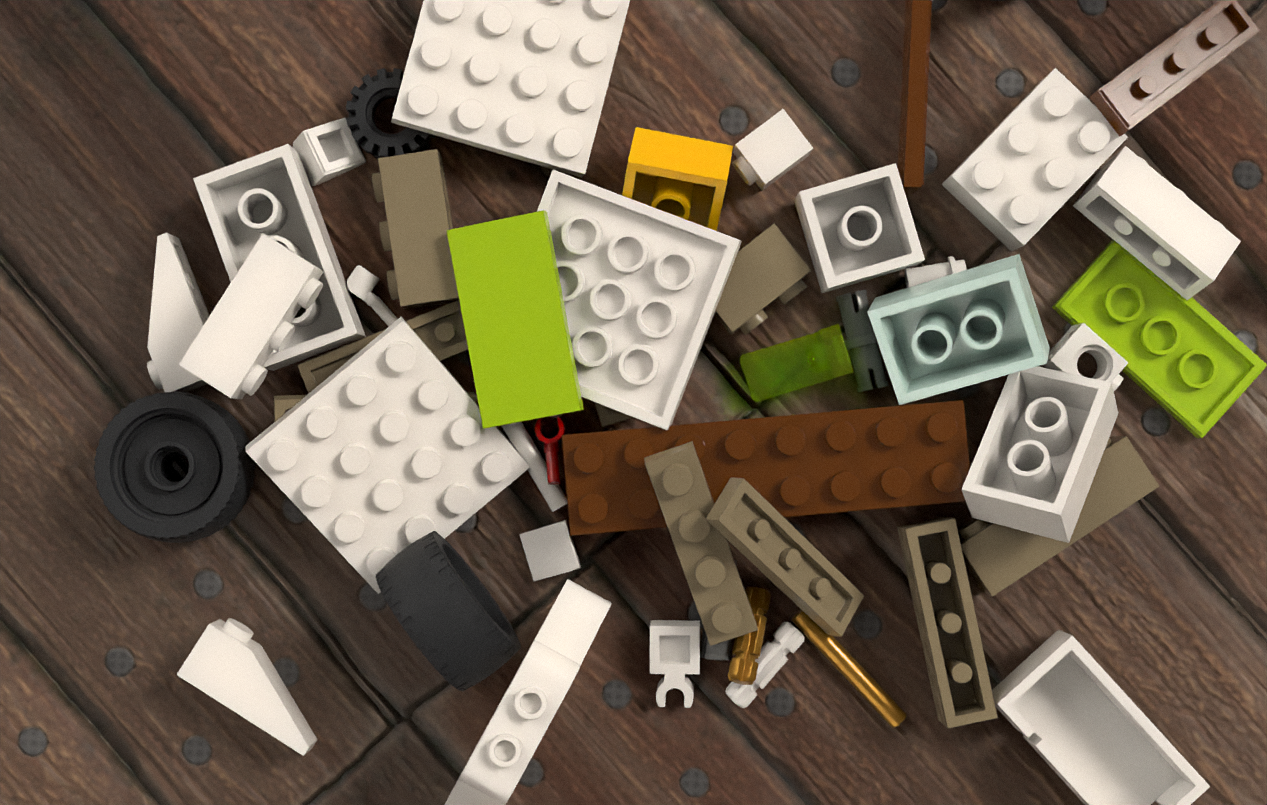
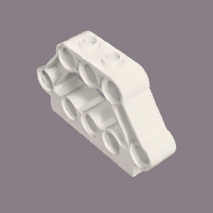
[444,579,612,805]

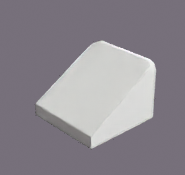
[293,118,366,186]
[519,520,581,581]

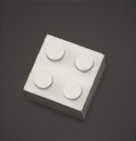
[794,163,925,293]

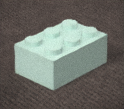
[867,254,1050,405]

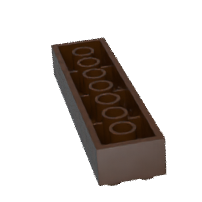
[562,400,970,536]

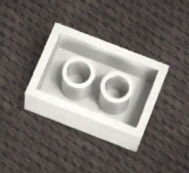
[942,68,1128,251]
[962,366,1118,543]

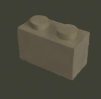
[714,224,811,335]

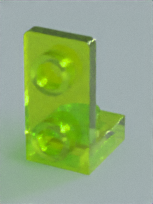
[740,324,854,402]

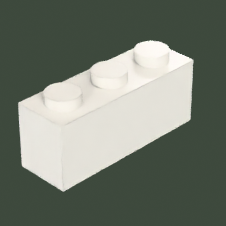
[1073,146,1241,300]
[178,233,324,399]

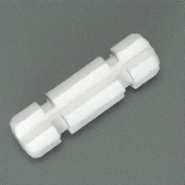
[725,621,805,708]

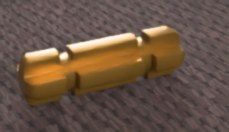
[728,587,771,685]

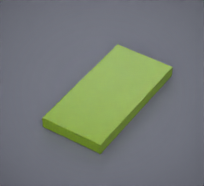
[446,210,584,429]
[1052,240,1267,438]

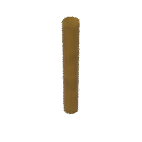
[791,610,907,728]

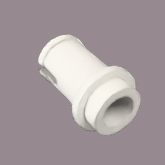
[904,256,967,288]

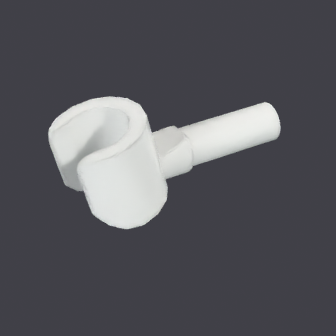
[347,265,398,327]

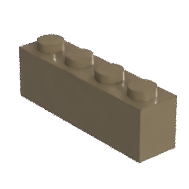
[958,436,1159,597]
[897,516,998,728]

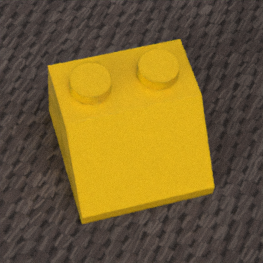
[622,127,733,231]

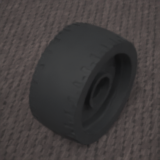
[94,392,255,543]
[375,531,521,692]

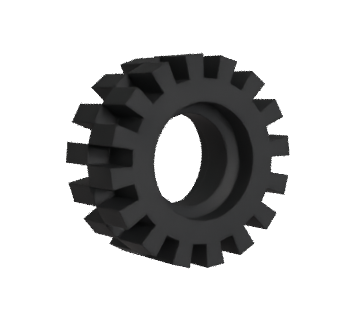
[346,68,436,159]

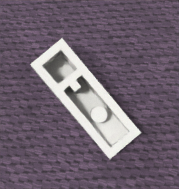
[147,233,209,393]
[177,618,317,756]

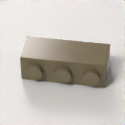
[372,149,459,310]

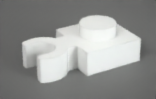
[650,620,700,708]

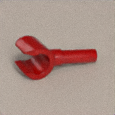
[535,417,565,485]

